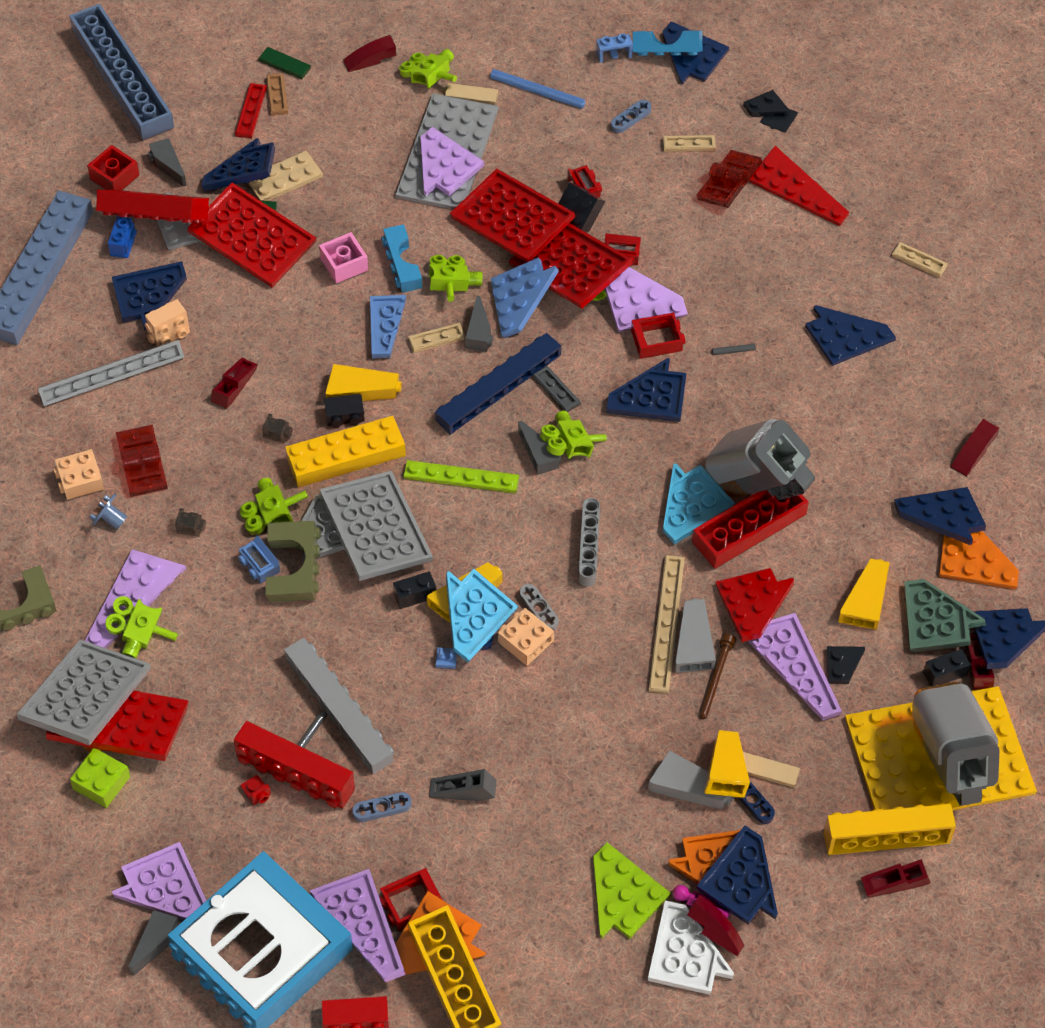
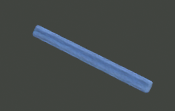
[490,69,585,109]

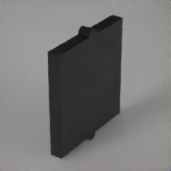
[760,108,798,133]

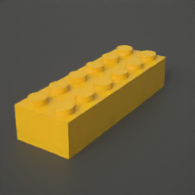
[285,415,406,488]
[823,803,956,855]
[408,905,502,1028]

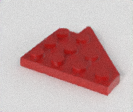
[716,568,794,642]

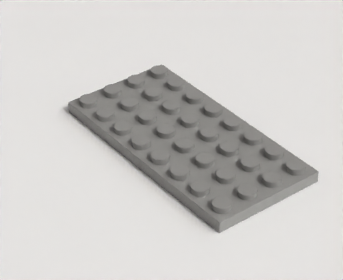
[396,93,499,210]

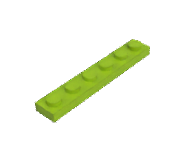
[404,460,519,493]

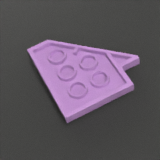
[421,127,484,196]
[605,267,688,332]
[112,842,207,920]

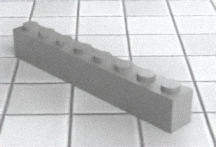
[284,638,394,774]

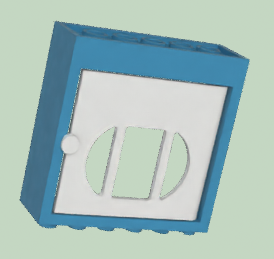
[168,851,353,1028]

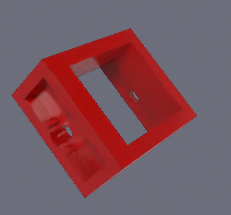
[631,313,686,359]
[379,868,443,931]

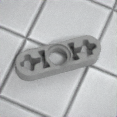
[520,584,559,630]

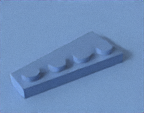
[370,295,406,359]

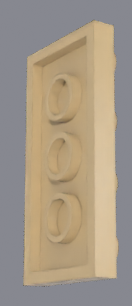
[247,151,323,201]

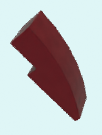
[343,35,396,72]
[211,357,258,409]
[951,419,999,477]
[965,633,995,690]
[861,859,931,897]
[687,895,744,956]

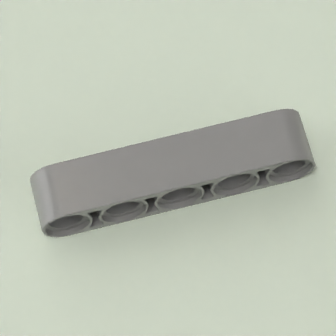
[579,498,600,587]

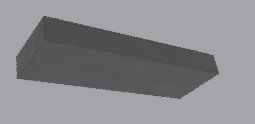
[533,366,581,412]

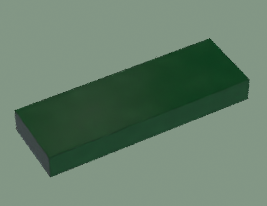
[259,47,311,79]

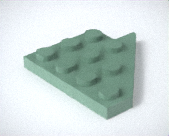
[905,579,986,653]

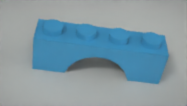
[633,30,702,56]
[381,224,422,293]

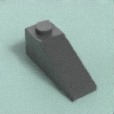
[147,138,186,186]
[465,296,494,352]
[518,421,561,475]
[429,769,497,801]
[128,910,179,975]

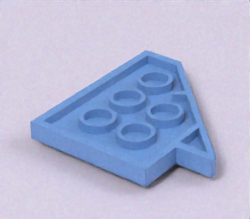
[490,258,559,338]

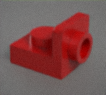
[240,774,271,805]

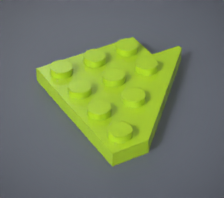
[593,842,671,939]

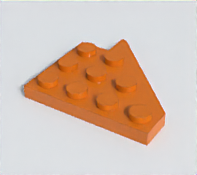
[939,531,1019,589]
[668,830,741,884]
[395,891,486,975]

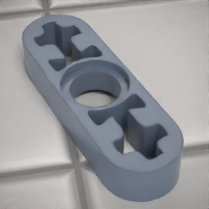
[611,100,651,133]
[353,792,412,822]

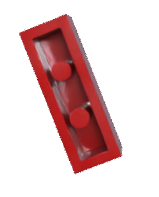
[322,996,389,1028]

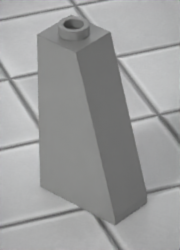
[675,599,716,673]
[648,751,734,809]

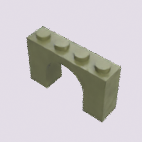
[265,521,321,602]
[0,565,57,631]

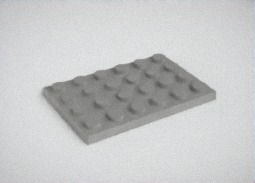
[319,471,433,581]
[17,640,150,745]

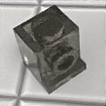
[262,414,293,443]
[175,508,206,537]

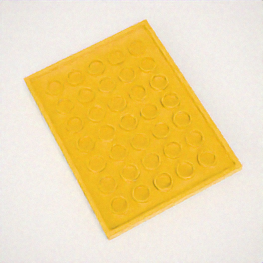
[845,686,1037,810]

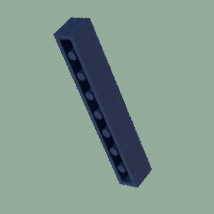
[435,333,561,435]

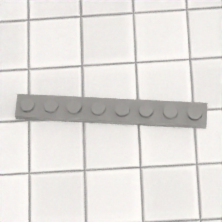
[37,339,185,406]

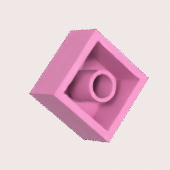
[319,232,368,284]

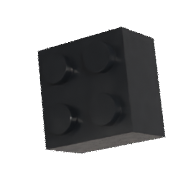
[558,182,606,232]

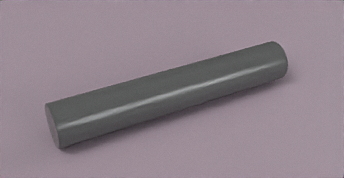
[712,344,756,355]
[297,710,328,748]

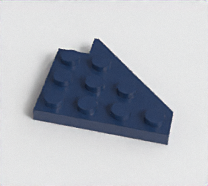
[662,21,729,85]
[201,138,275,191]
[112,261,187,330]
[805,305,896,366]
[606,358,687,422]
[894,487,986,545]
[973,608,1045,669]
[696,825,778,925]

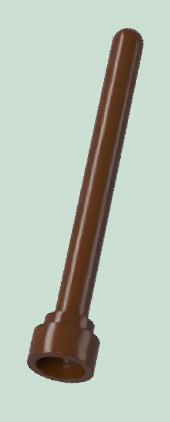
[700,633,737,719]

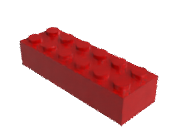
[96,189,209,223]
[692,490,809,569]
[233,720,355,809]

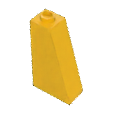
[325,364,402,401]
[838,559,890,630]
[427,562,503,623]
[704,730,750,798]

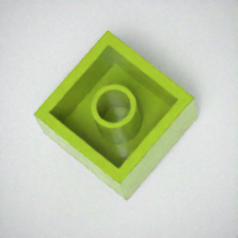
[70,748,130,808]

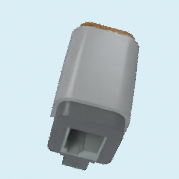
[705,419,815,500]
[912,682,1000,806]

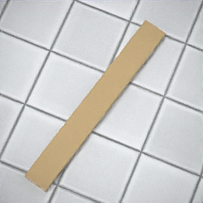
[649,555,685,694]

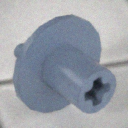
[89,494,127,530]

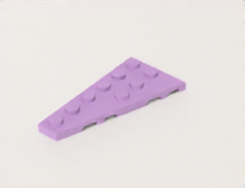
[85,549,186,648]
[748,613,842,721]
[310,869,406,982]

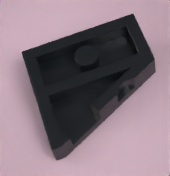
[743,90,790,117]
[826,646,865,684]

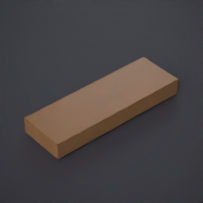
[266,73,288,116]

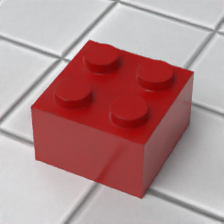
[87,145,139,190]

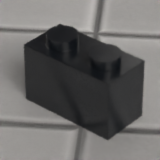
[324,394,365,427]
[393,571,436,609]
[923,649,971,688]

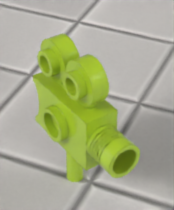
[399,49,457,89]
[428,255,483,302]
[540,411,607,459]
[240,478,308,535]
[105,596,178,659]

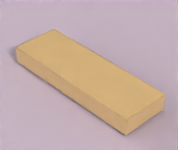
[445,83,498,106]
[663,135,716,152]
[892,242,948,278]
[408,323,466,353]
[743,752,800,788]

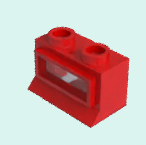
[567,165,602,197]
[604,233,641,266]

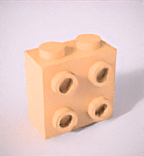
[145,299,190,347]
[53,449,104,500]
[498,608,554,666]

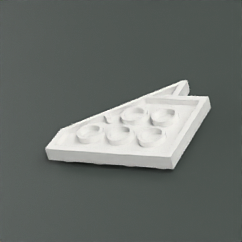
[648,901,734,995]

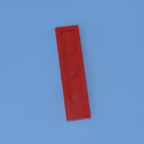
[235,83,267,139]

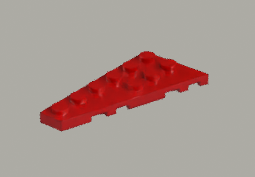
[749,146,849,226]

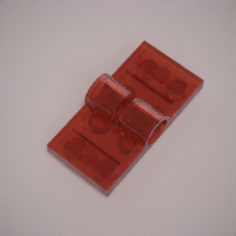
[697,150,762,208]
[116,424,168,497]

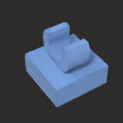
[436,647,457,669]

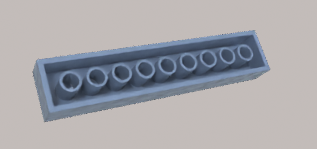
[69,3,174,140]
[0,190,93,345]

